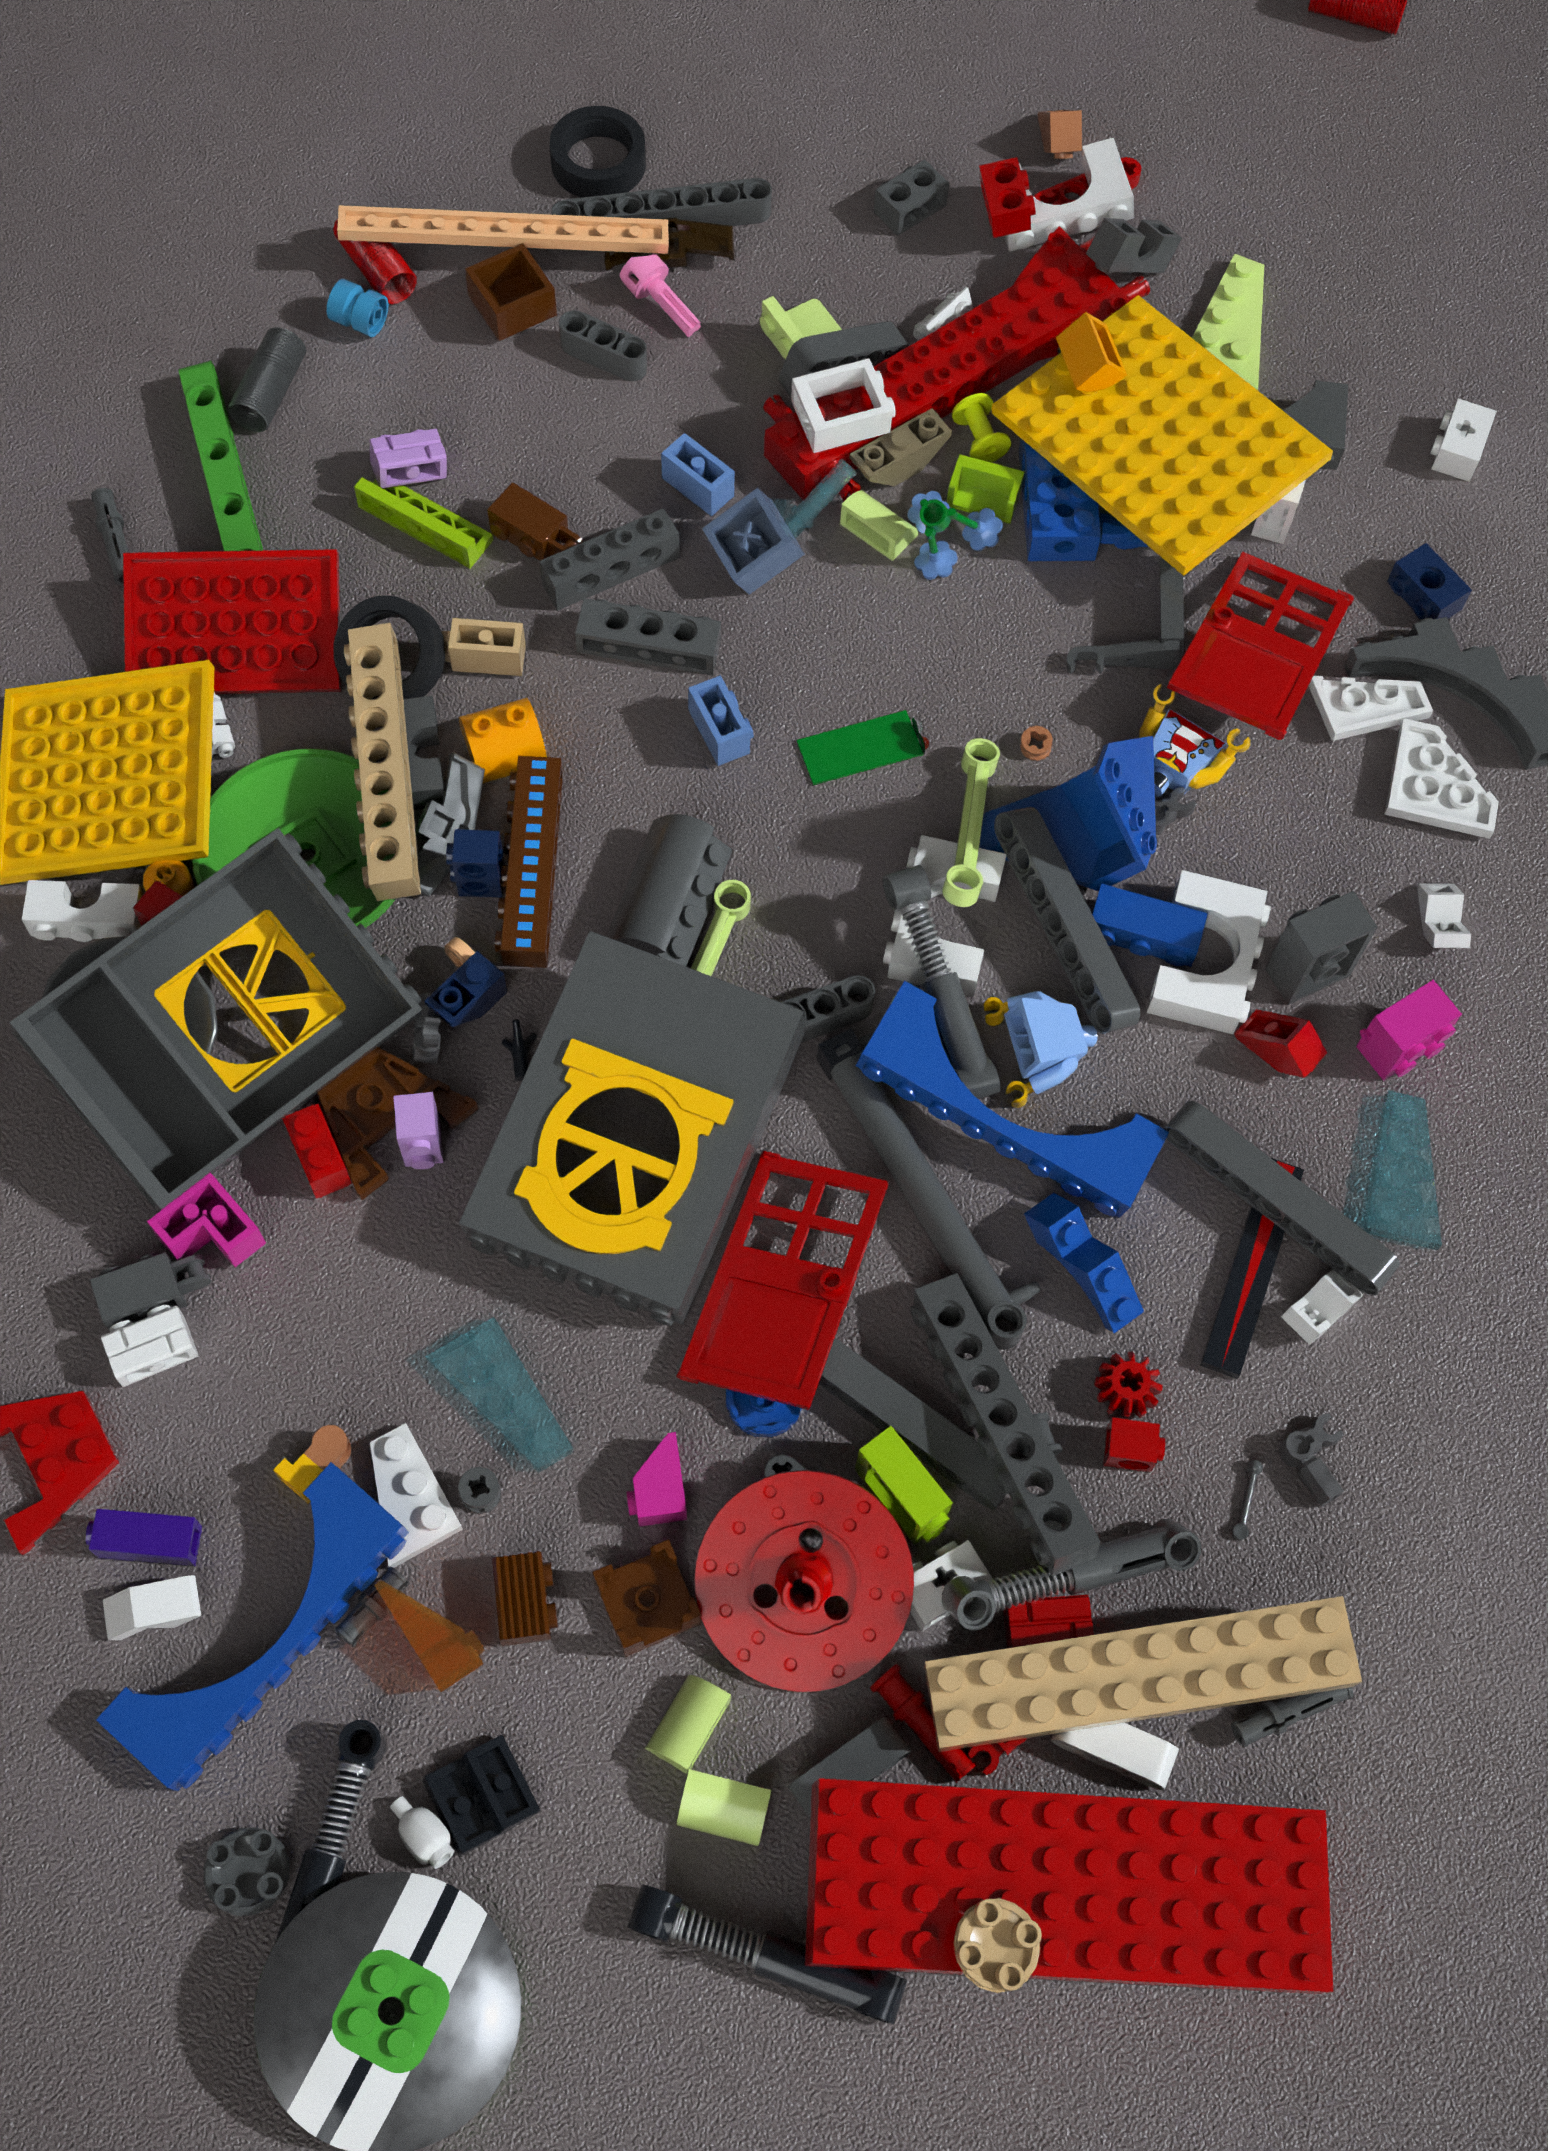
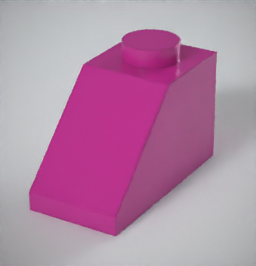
[626,1432,687,1527]

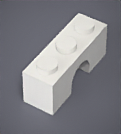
[22,880,144,942]

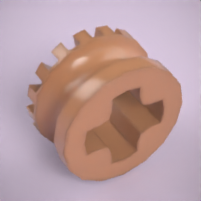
[1020,726,1053,761]

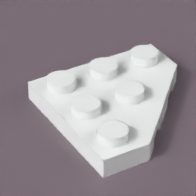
[1384,718,1499,839]

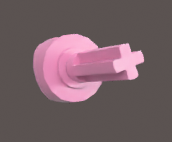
[619,253,701,337]

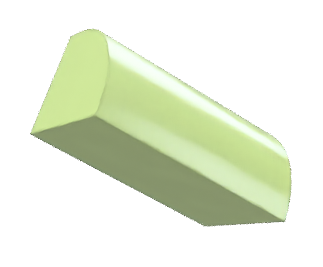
[840,491,918,561]
[645,1675,731,1775]
[677,1769,772,1846]

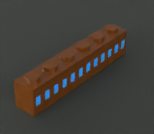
[495,756,563,968]

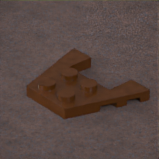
[317,1047,478,1200]

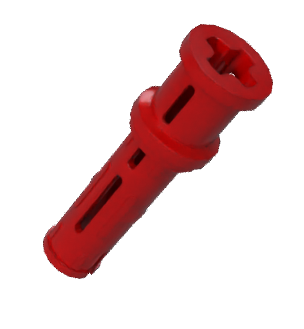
[869,1664,976,1783]

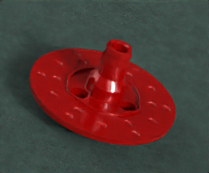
[695,1470,914,1692]

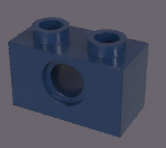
[1387,543,1472,620]

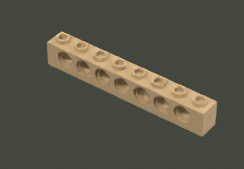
[344,623,421,901]

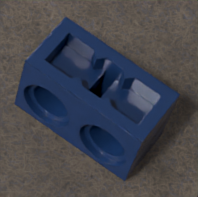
[446,829,505,898]

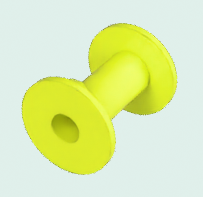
[952,393,1011,462]

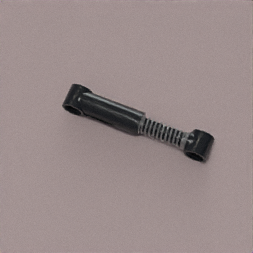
[260,1720,386,1977]
[627,1884,907,2025]

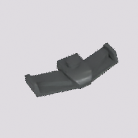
[415,752,485,897]

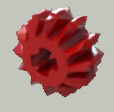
[1094,1351,1163,1419]

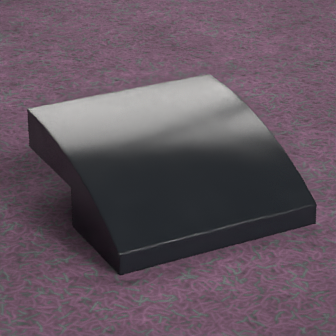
[422,1735,541,1857]

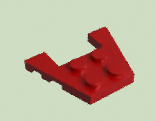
[0,1391,120,1555]

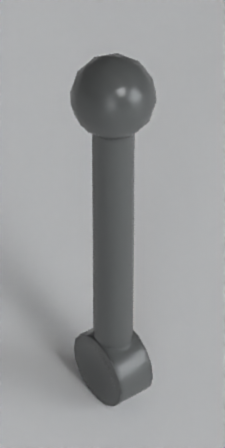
[1231,1460,1263,1541]

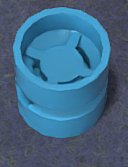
[326,279,389,337]

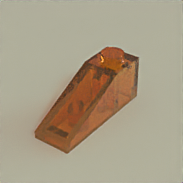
[373,1579,485,1692]

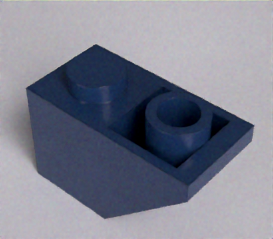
[424,951,507,1027]

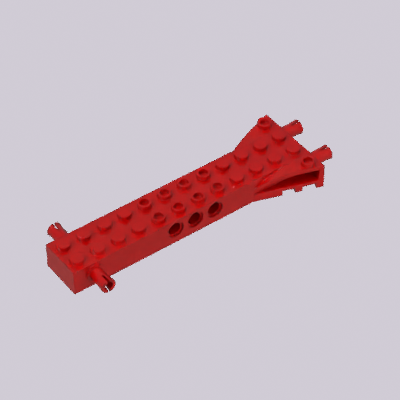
[763,226,1150,501]

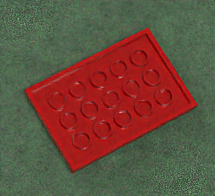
[123,549,341,694]

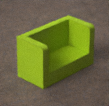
[946,454,1025,524]

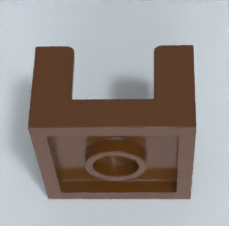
[592,1539,701,1657]

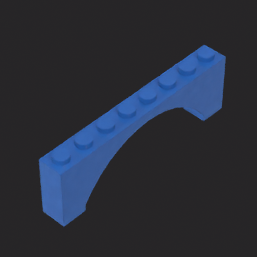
[855,980,1169,1218]
[96,1462,409,1791]

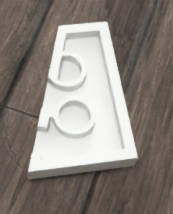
[1309,676,1433,741]

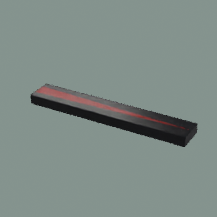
[1200,1158,1304,1379]

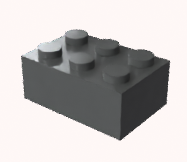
[1265,891,1378,1005]

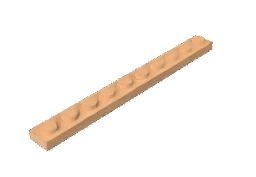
[337,205,669,254]

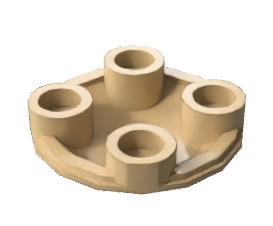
[954,1898,1042,1993]

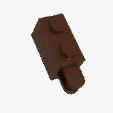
[487,482,584,561]

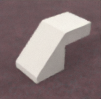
[1418,883,1471,948]
[1281,1270,1363,1345]
[103,1575,201,1640]

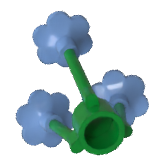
[907,491,1003,580]

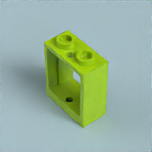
[854,1426,953,1545]

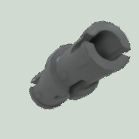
[334,1566,410,1648]

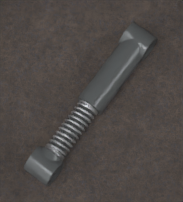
[883,865,1000,1099]
[942,1519,1201,1630]

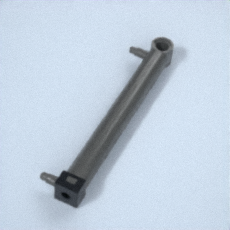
[817,1028,1041,1350]

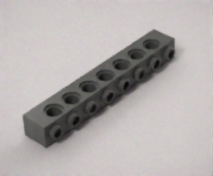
[910,1273,1101,1577]

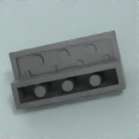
[606,814,732,967]

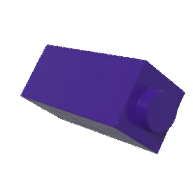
[86,1509,202,1567]

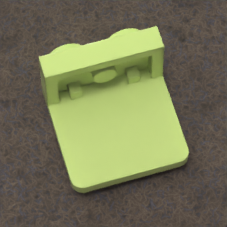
[759,296,842,360]

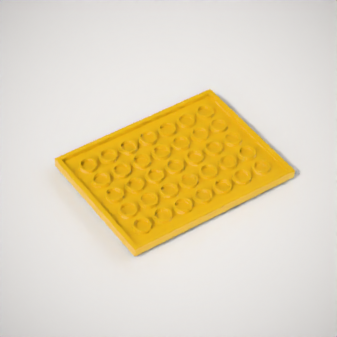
[992,295,1333,576]

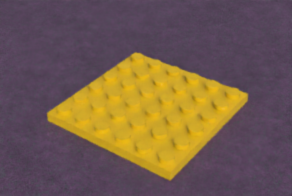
[0,660,214,885]

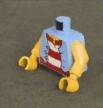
[1139,684,1251,797]

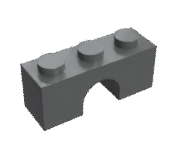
[1086,218,1182,275]
[403,696,445,810]

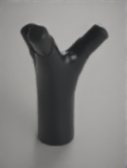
[502,1019,537,1081]

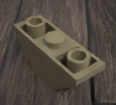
[850,408,952,487]

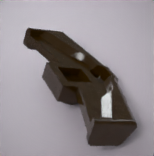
[604,217,735,271]

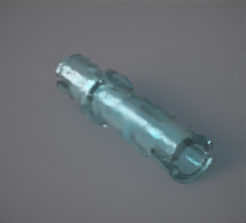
[785,459,857,539]

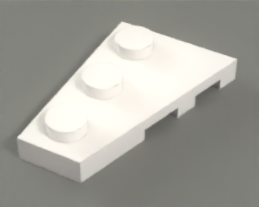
[370,1423,463,1568]

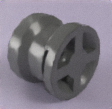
[458,1467,501,1514]

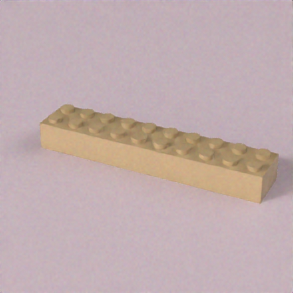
[924,1596,1362,1752]

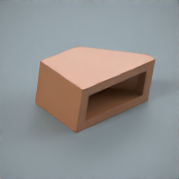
[1038,110,1082,159]

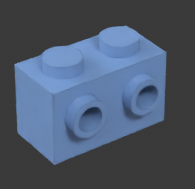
[661,433,735,516]
[688,675,754,766]

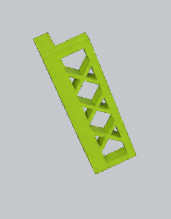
[354,477,493,569]

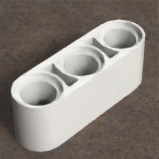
[1051,1723,1179,1791]

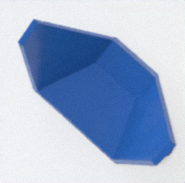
[979,736,1157,891]

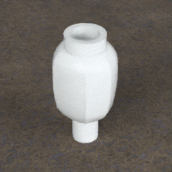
[390,1796,454,1869]

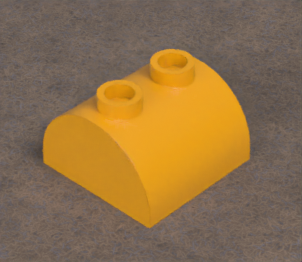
[458,697,547,783]

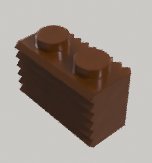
[492,1551,558,1646]

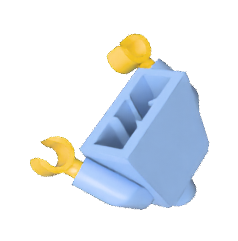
[984,991,1098,1108]

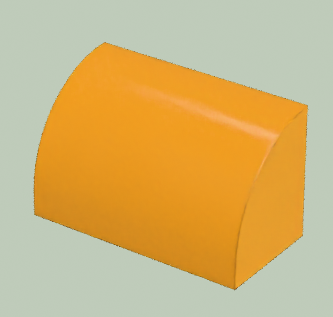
[1056,312,1127,392]

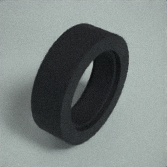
[550,106,646,198]
[333,595,445,700]

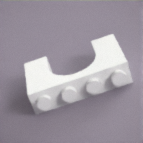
[1004,138,1134,252]
[883,835,1006,997]
[1147,870,1271,1034]

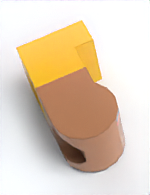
[273,1425,352,1504]

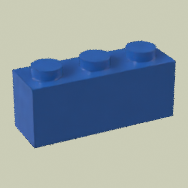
[1092,883,1208,967]

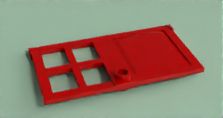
[1167,551,1354,740]
[676,1151,889,1410]

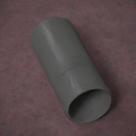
[228,327,307,432]

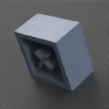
[702,487,805,595]

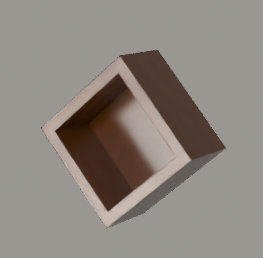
[465,243,557,341]

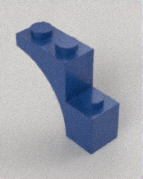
[1024,1193,1144,1333]

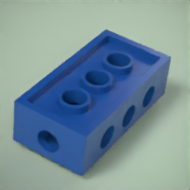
[1019,439,1101,561]

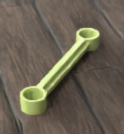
[942,738,1000,907]
[691,880,751,976]

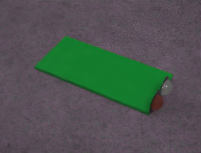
[796,710,929,786]

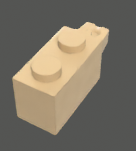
[441,618,526,676]

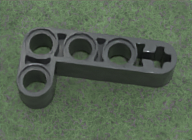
[779,321,909,399]

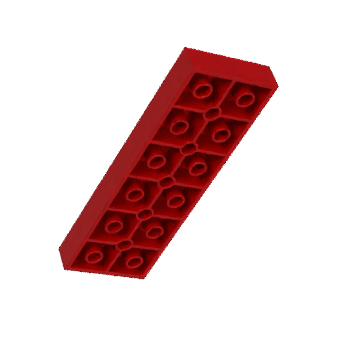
[805,1778,1333,1994]

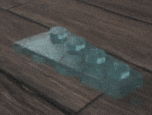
[1363,1090,1442,1250]
[425,1317,574,1472]

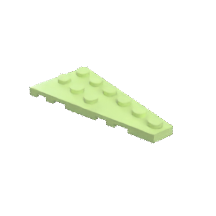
[1192,254,1264,390]

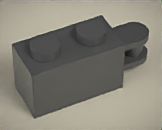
[90,1252,211,1330]

